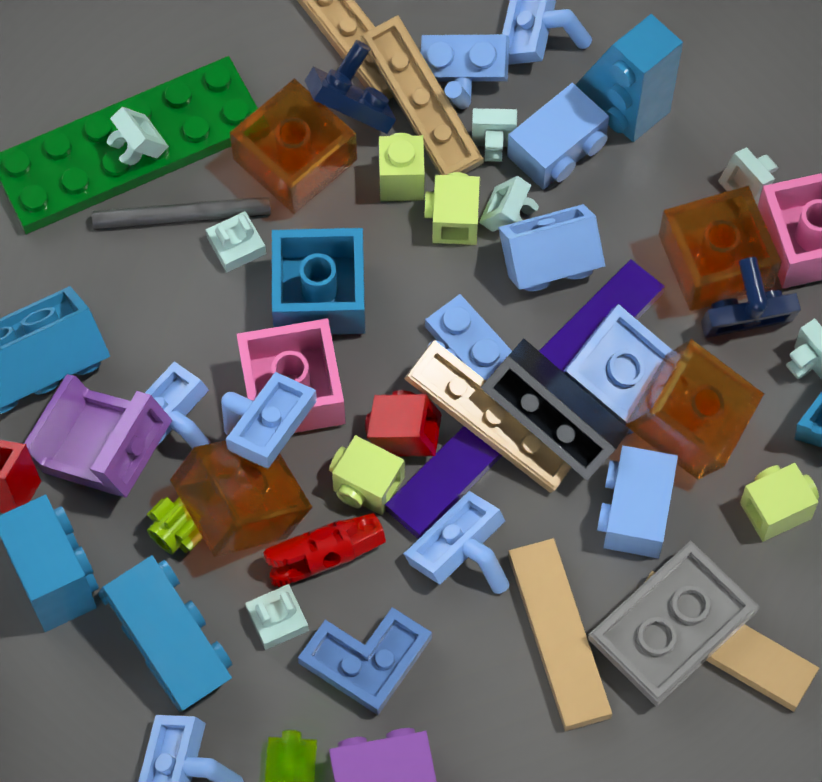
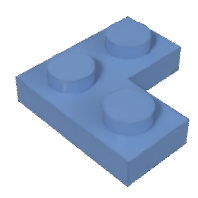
[298,607,432,715]

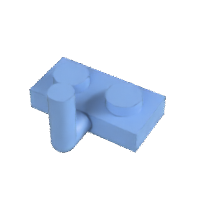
[502,0,592,65]
[421,34,510,109]
[425,294,512,381]
[145,361,217,462]
[221,372,317,469]
[403,491,510,594]
[138,715,244,782]

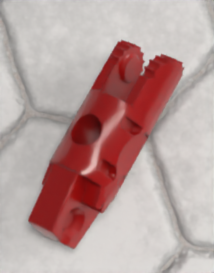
[263,513,386,587]

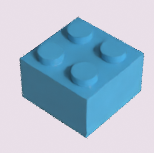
[272,228,365,334]
[0,494,99,632]

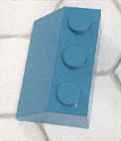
[0,286,110,414]

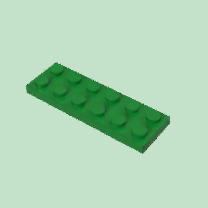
[0,56,267,235]

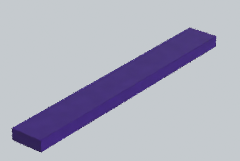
[385,259,665,539]

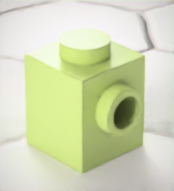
[379,133,425,201]
[424,172,480,245]
[329,435,405,515]
[740,463,819,542]

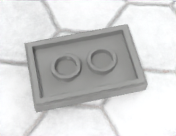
[588,540,760,707]

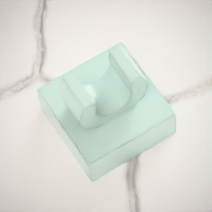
[107,107,169,165]
[472,108,517,162]
[718,147,779,212]
[479,176,539,232]
[205,211,266,273]
[786,318,822,380]
[245,584,309,650]

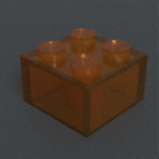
[230,78,357,214]
[659,185,782,312]
[625,339,764,480]
[170,440,312,557]

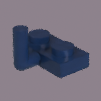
[304,40,396,134]
[701,257,801,338]

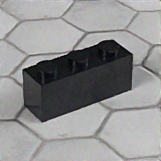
[481,338,629,480]

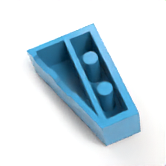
[575,14,683,142]
[97,555,233,712]

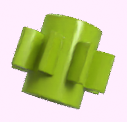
[147,496,205,554]

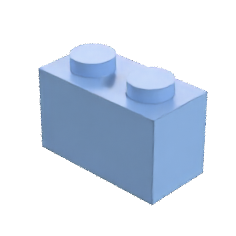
[507,83,609,190]
[498,204,605,291]
[597,445,678,559]

